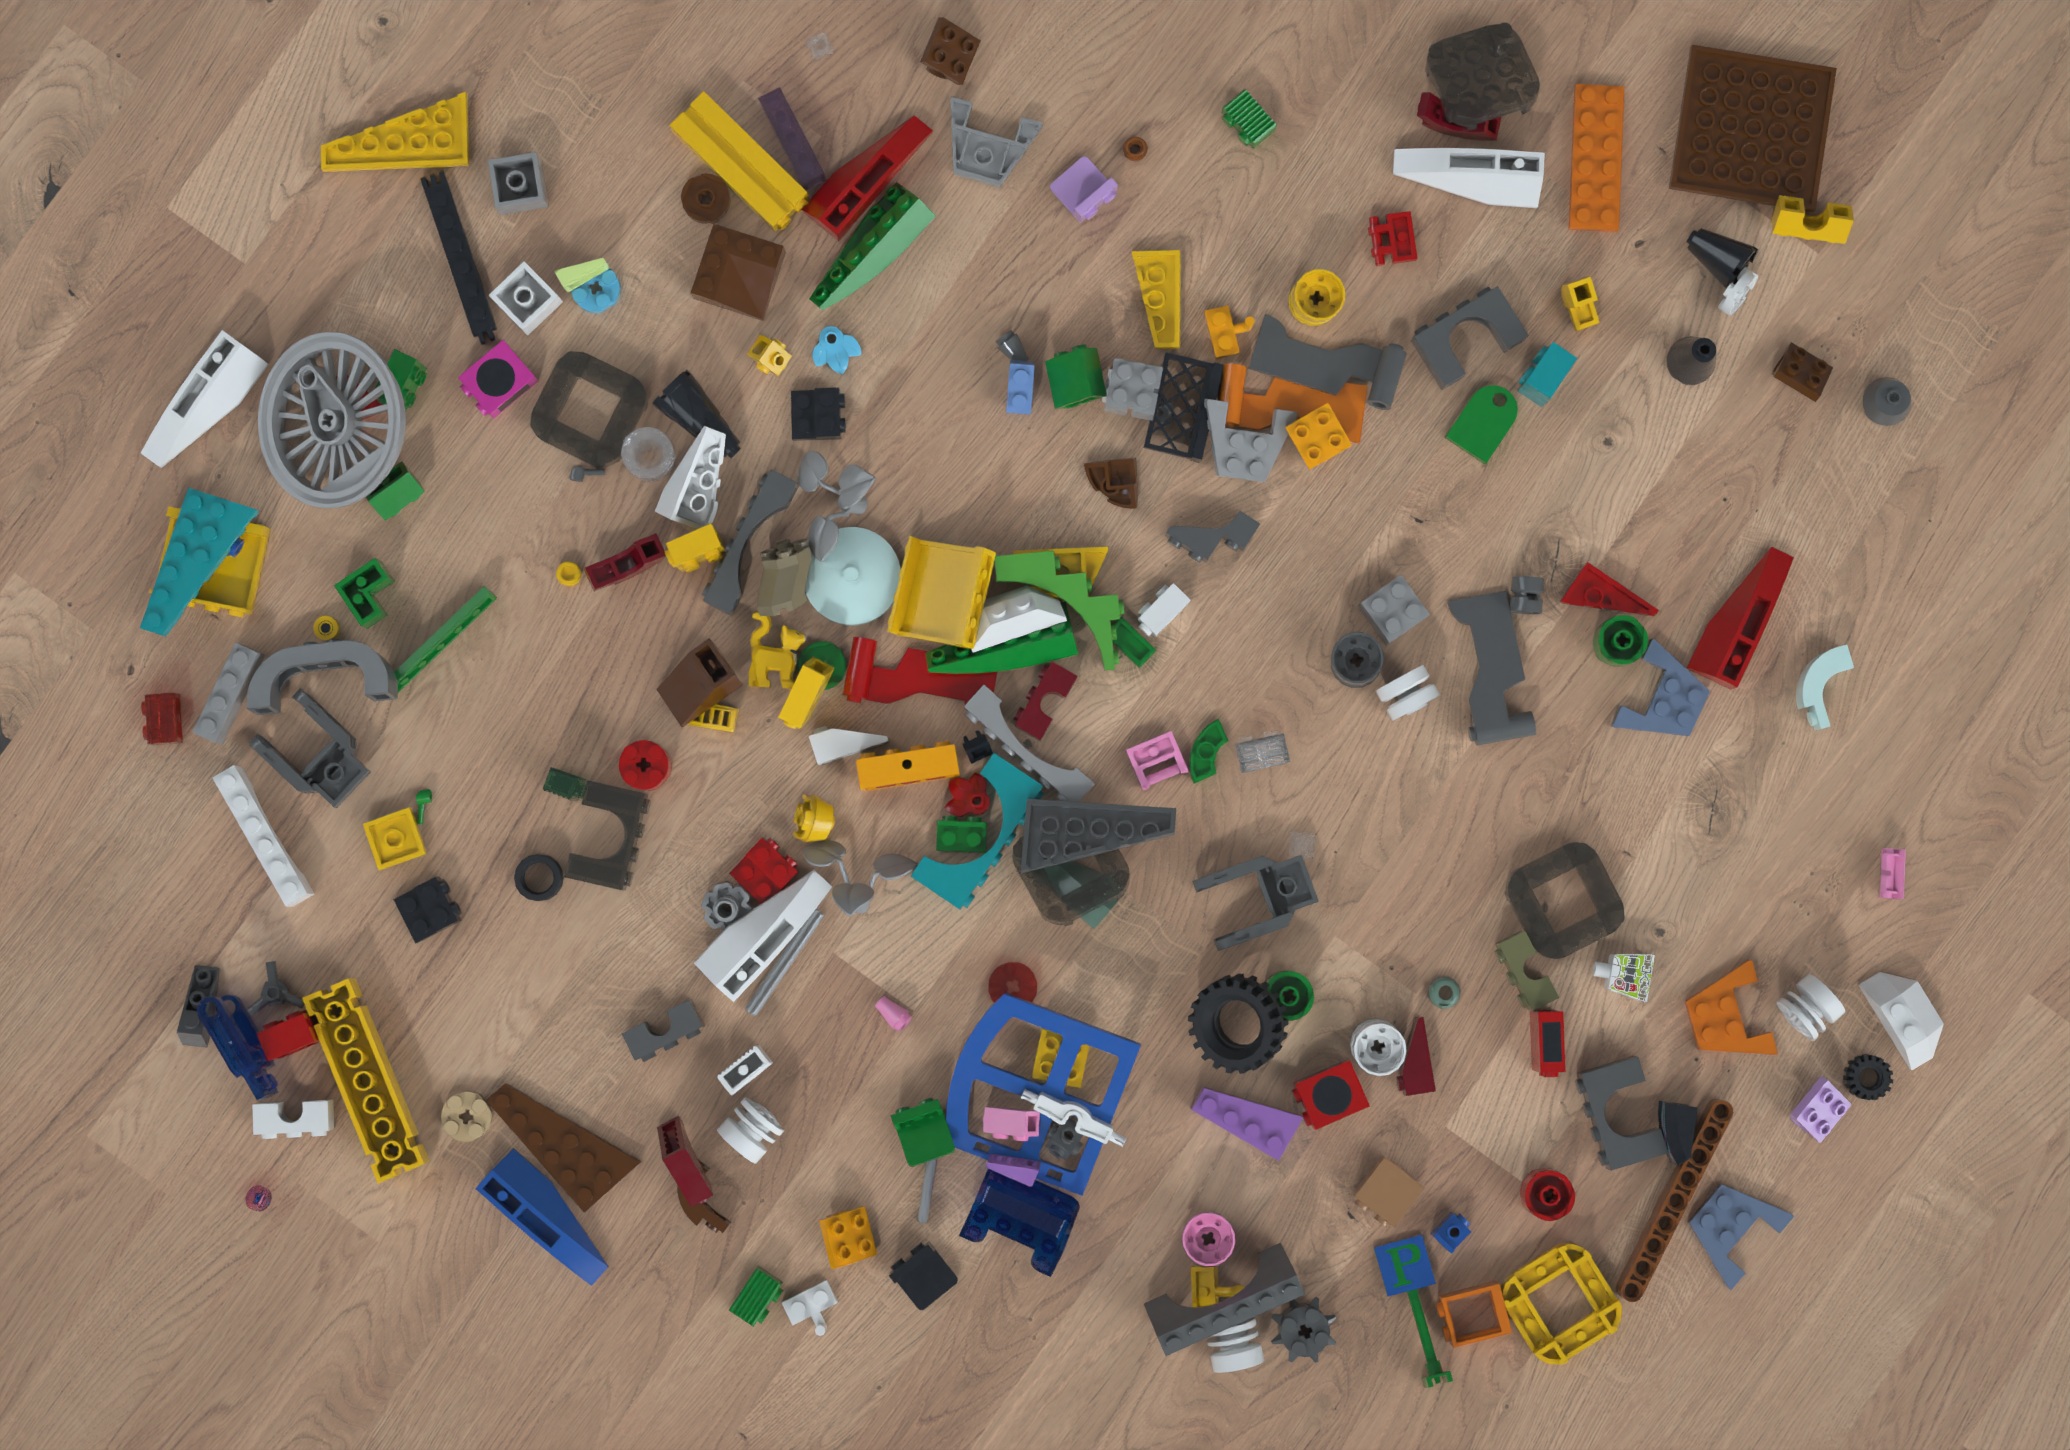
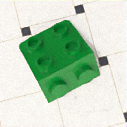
[890,1098,955,1167]

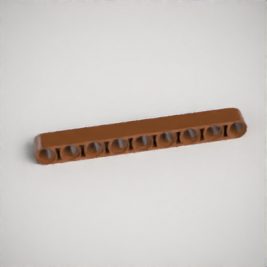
[1616,1099,1734,1302]

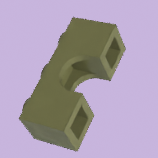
[1494,931,1559,1011]

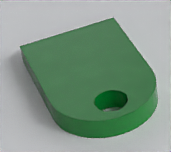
[1445,385,1518,465]

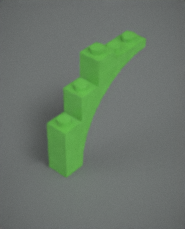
[995,551,1124,671]

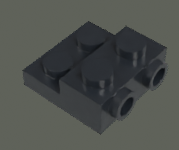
[791,387,846,441]
[393,877,462,944]

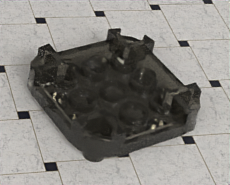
[1425,22,1540,130]

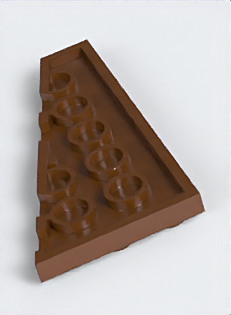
[486,1083,641,1213]

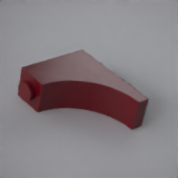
[657,1116,713,1207]

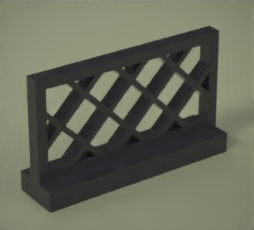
[1143,352,1224,463]

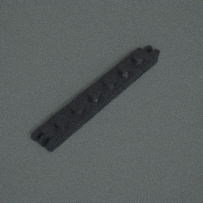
[420,170,497,345]

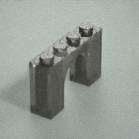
[564,780,651,891]

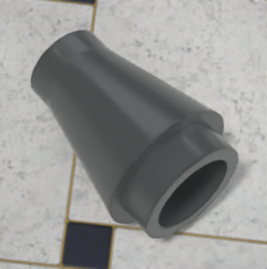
[996,330,1029,361]

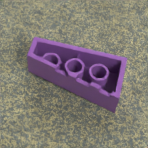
[1190,1087,1304,1161]

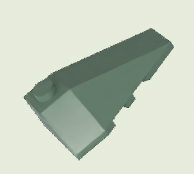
[1019,861,1126,929]

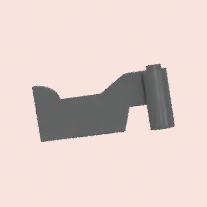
[1248,314,1407,410]
[1447,591,1536,746]

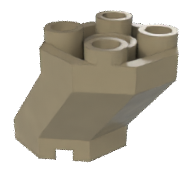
[757,539,812,616]

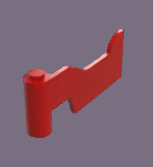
[842,637,998,705]

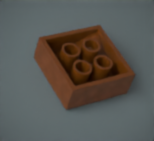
[691,223,786,321]

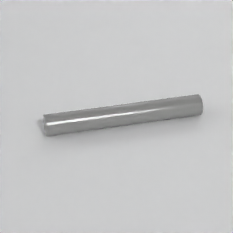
[917,1159,937,1223]

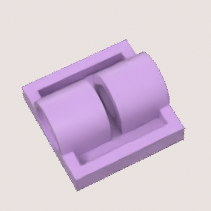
[1790,1076,1851,1143]

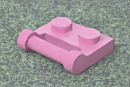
[1126,731,1188,791]

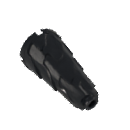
[652,369,741,459]

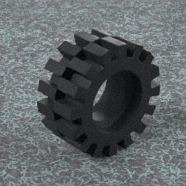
[1843,1054,1894,1100]

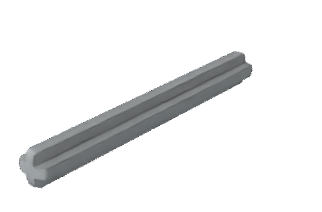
[745,909,824,1016]

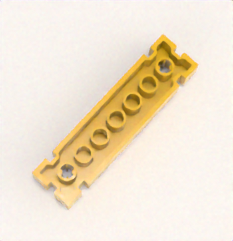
[302,978,430,1184]

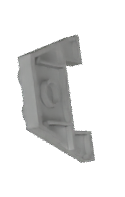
[951,97,1043,188]
[1204,399,1298,482]

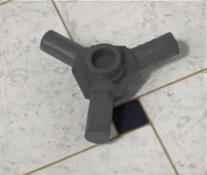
[247,961,304,1016]

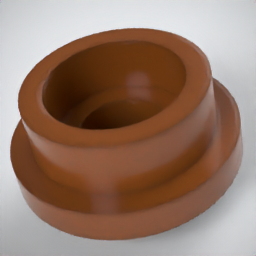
[1123,137,1148,161]

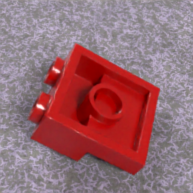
[729,837,799,904]

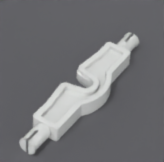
[1021,1089,1127,1147]

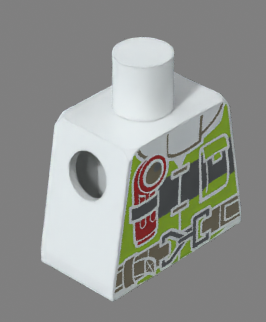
[1593,954,1655,1002]

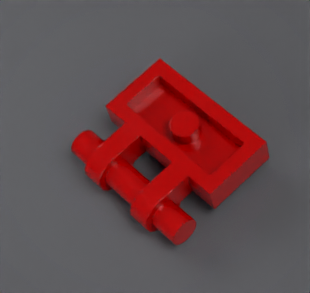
[1368,211,1418,266]

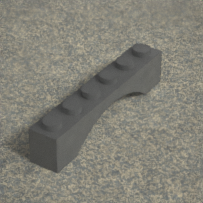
[702,470,799,616]

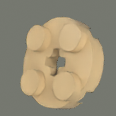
[441,1091,493,1142]

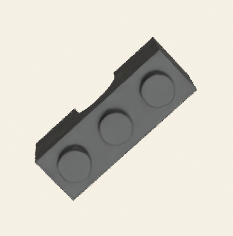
[622,999,705,1062]

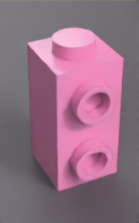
[983,1107,1040,1141]

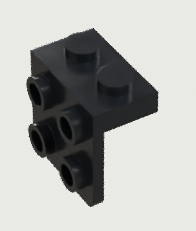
[889,1241,958,1310]

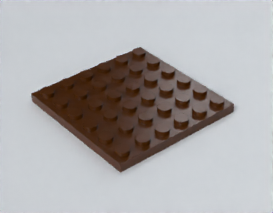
[1669,45,1837,212]

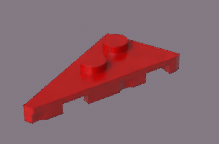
[1560,562,1659,616]

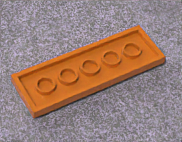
[1568,84,1624,232]

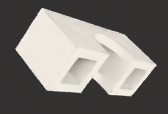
[252,1099,334,1139]

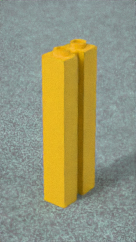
[669,91,809,232]

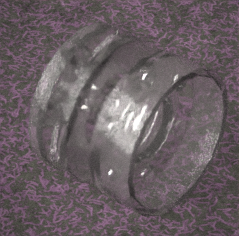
[621,427,676,482]

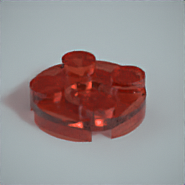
[988,962,1037,1003]

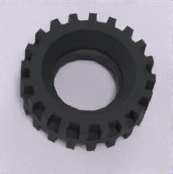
[1188,973,1289,1074]

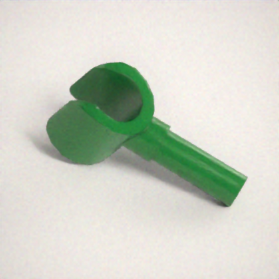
[416,789,432,824]

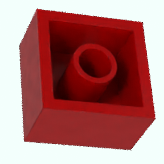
[256,1010,320,1061]

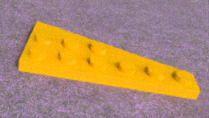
[321,91,470,172]

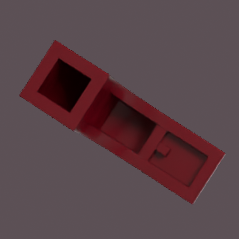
[1417,92,1502,141]

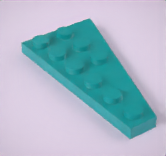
[140,488,260,637]

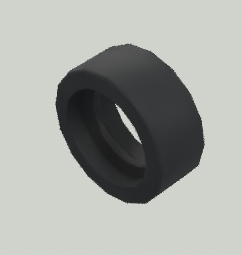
[514,854,564,901]

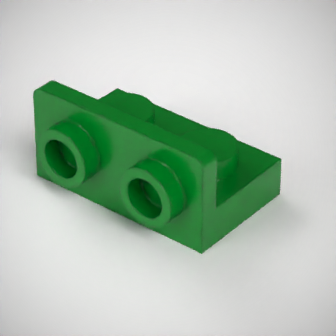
[936,816,987,853]

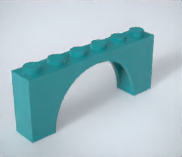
[911,753,1044,910]

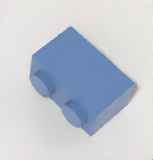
[1006,360,1035,414]

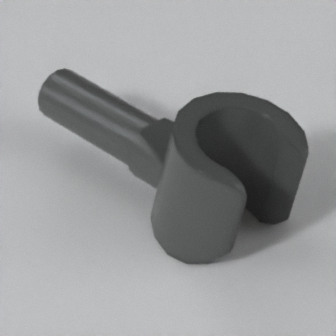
[570,466,605,482]

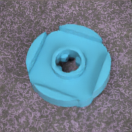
[571,268,621,313]

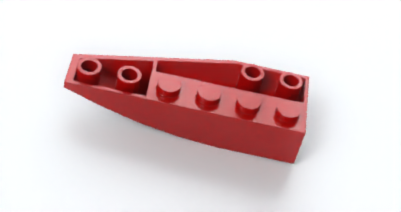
[801,115,933,242]
[1686,547,1794,690]

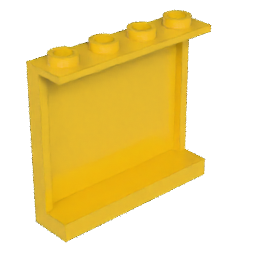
[149,506,271,618]
[887,536,996,649]

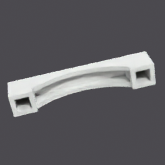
[213,765,314,907]

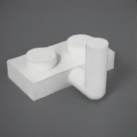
[782,1280,838,1336]

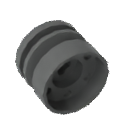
[1331,632,1384,688]

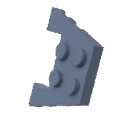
[1611,639,1710,736]
[1688,1184,1794,1290]

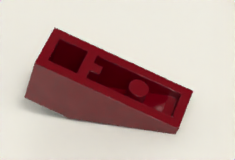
[1396,1016,1436,1096]

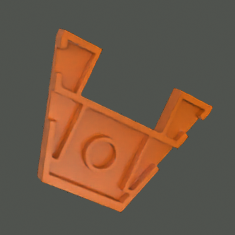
[1685,960,1778,1055]

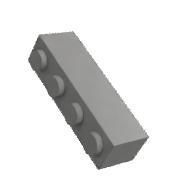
[193,642,265,744]

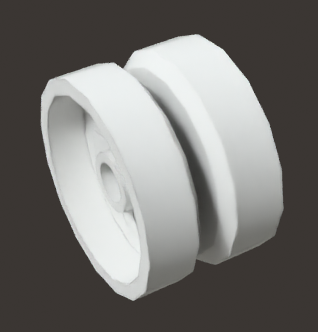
[1376,665,1440,721]

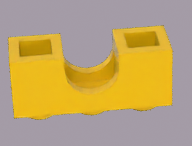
[1771,195,1854,244]

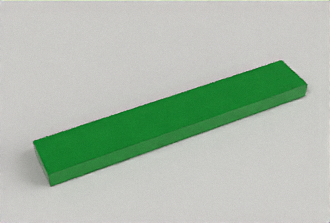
[394,586,497,693]

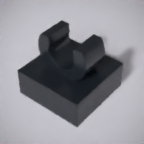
[962,730,993,764]

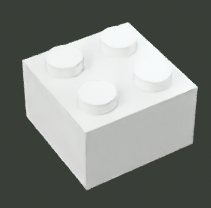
[489,262,563,336]

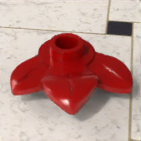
[944,772,990,817]

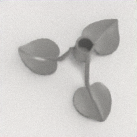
[798,451,876,562]
[802,840,917,917]

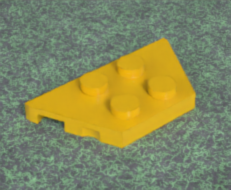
[1013,547,1108,599]

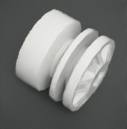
[1777,974,1845,1041]
[1350,1019,1407,1076]
[717,1097,785,1164]
[1207,1317,1264,1373]

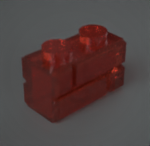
[141,693,183,745]

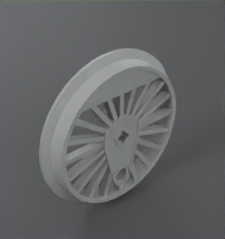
[258,332,406,508]

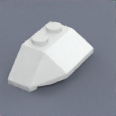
[972,585,1067,652]
[1858,972,1944,1070]

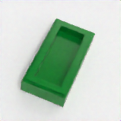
[1112,616,1157,669]

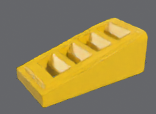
[687,704,739,733]

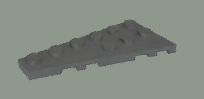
[1021,799,1176,873]

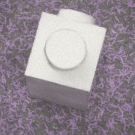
[1138,583,1191,637]

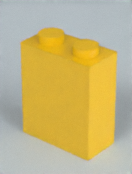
[778,657,835,729]

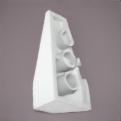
[655,426,726,529]

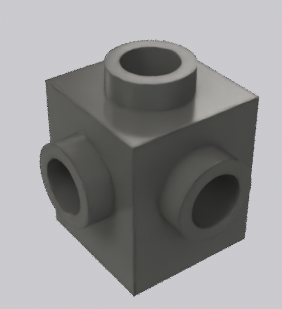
[1045,1118,1083,1160]

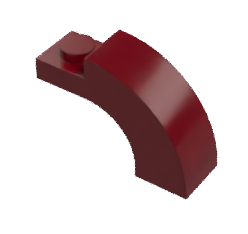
[584,533,666,592]

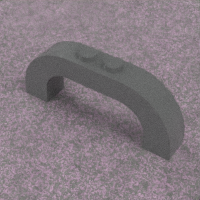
[247,639,398,716]

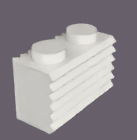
[717,1045,773,1096]

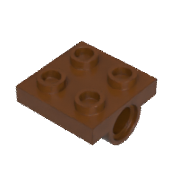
[920,17,981,85]
[1772,342,1833,402]

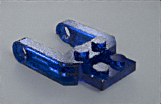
[197,995,279,1101]

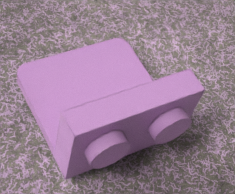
[1050,156,1118,223]

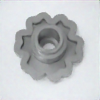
[701,881,753,931]

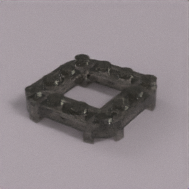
[530,351,648,468]
[1012,835,1130,926]
[1505,842,1625,959]

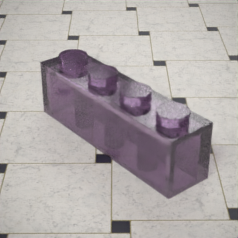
[758,87,826,190]

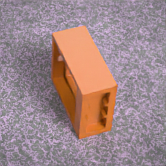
[1436,1281,1512,1348]

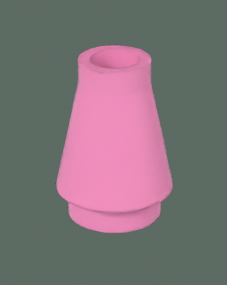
[875,996,912,1032]

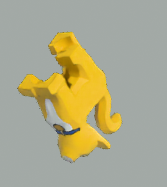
[749,611,806,689]

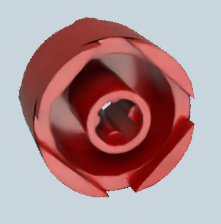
[619,740,672,791]
[1520,1168,1575,1221]

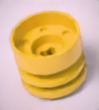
[1288,269,1345,326]

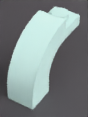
[1796,644,1854,730]

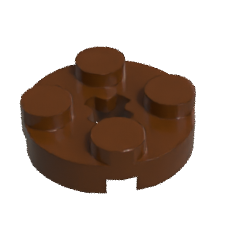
[681,173,731,224]

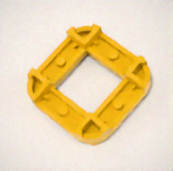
[1500,1242,1622,1365]

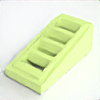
[554,258,609,292]

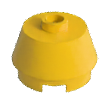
[793,794,835,843]

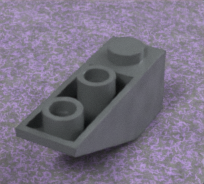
[177,965,220,1048]

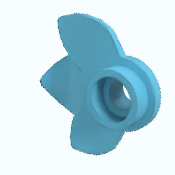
[812,326,861,374]

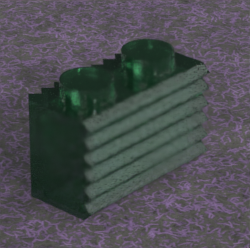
[543,767,588,802]

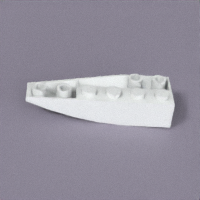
[1393,148,1545,208]
[141,330,269,468]
[694,870,832,1002]

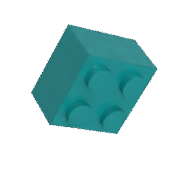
[1518,342,1578,407]

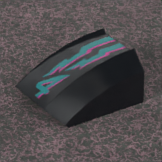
[1658,1101,1697,1166]

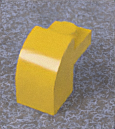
[1561,276,1600,331]

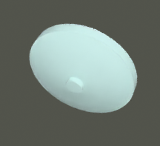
[805,527,901,626]

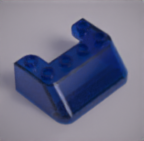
[959,1169,1080,1277]

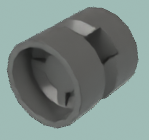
[1510,576,1544,615]

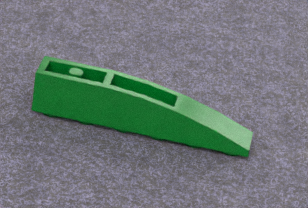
[809,182,936,310]
[925,602,1078,674]

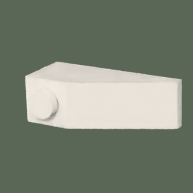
[809,726,890,766]

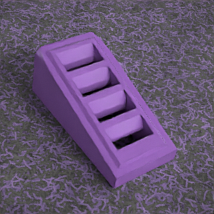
[986,1154,1041,1186]

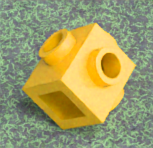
[746,334,792,376]

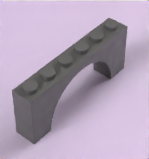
[1144,1243,1305,1356]

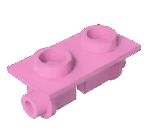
[1879,848,1906,899]

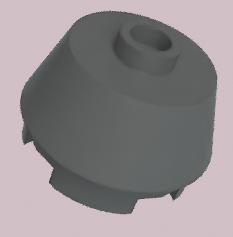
[1863,377,1911,426]

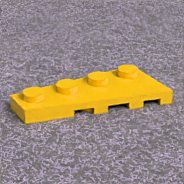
[1131,250,1181,349]

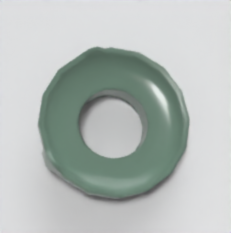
[1428,977,1460,1009]

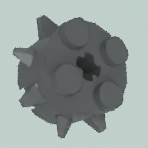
[1271,1297,1336,1363]

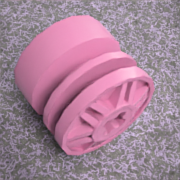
[1182,1212,1235,1266]

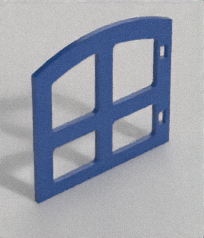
[946,993,1141,1196]

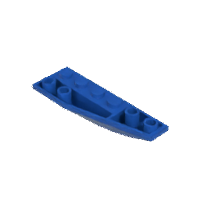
[475,1148,609,1286]

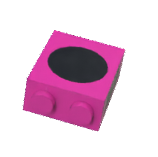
[458,340,538,419]

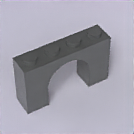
[1411,286,1529,390]
[1575,1056,1668,1171]

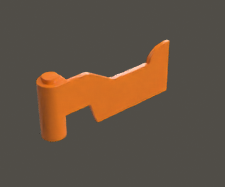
[1218,363,1367,444]

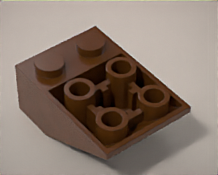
[656,638,743,727]

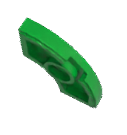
[1189,719,1229,784]

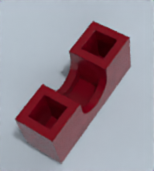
[1013,661,1078,742]

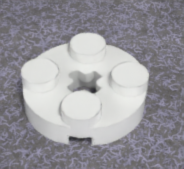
[1718,267,1759,316]

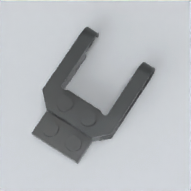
[249,688,371,808]
[1192,855,1319,951]

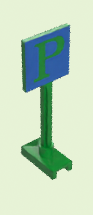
[1374,1235,1453,1388]

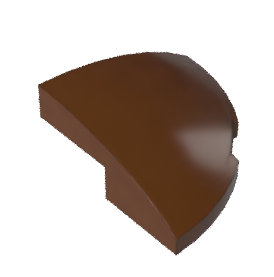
[1084,457,1138,509]

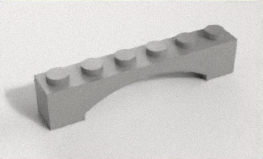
[964,685,1095,802]

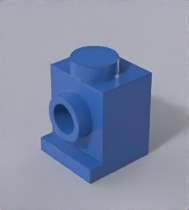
[1430,1212,1471,1254]

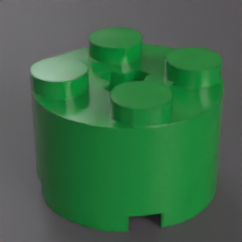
[1593,615,1648,667]
[1266,971,1314,1021]

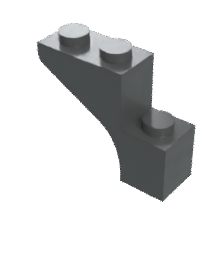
[1165,511,1260,563]

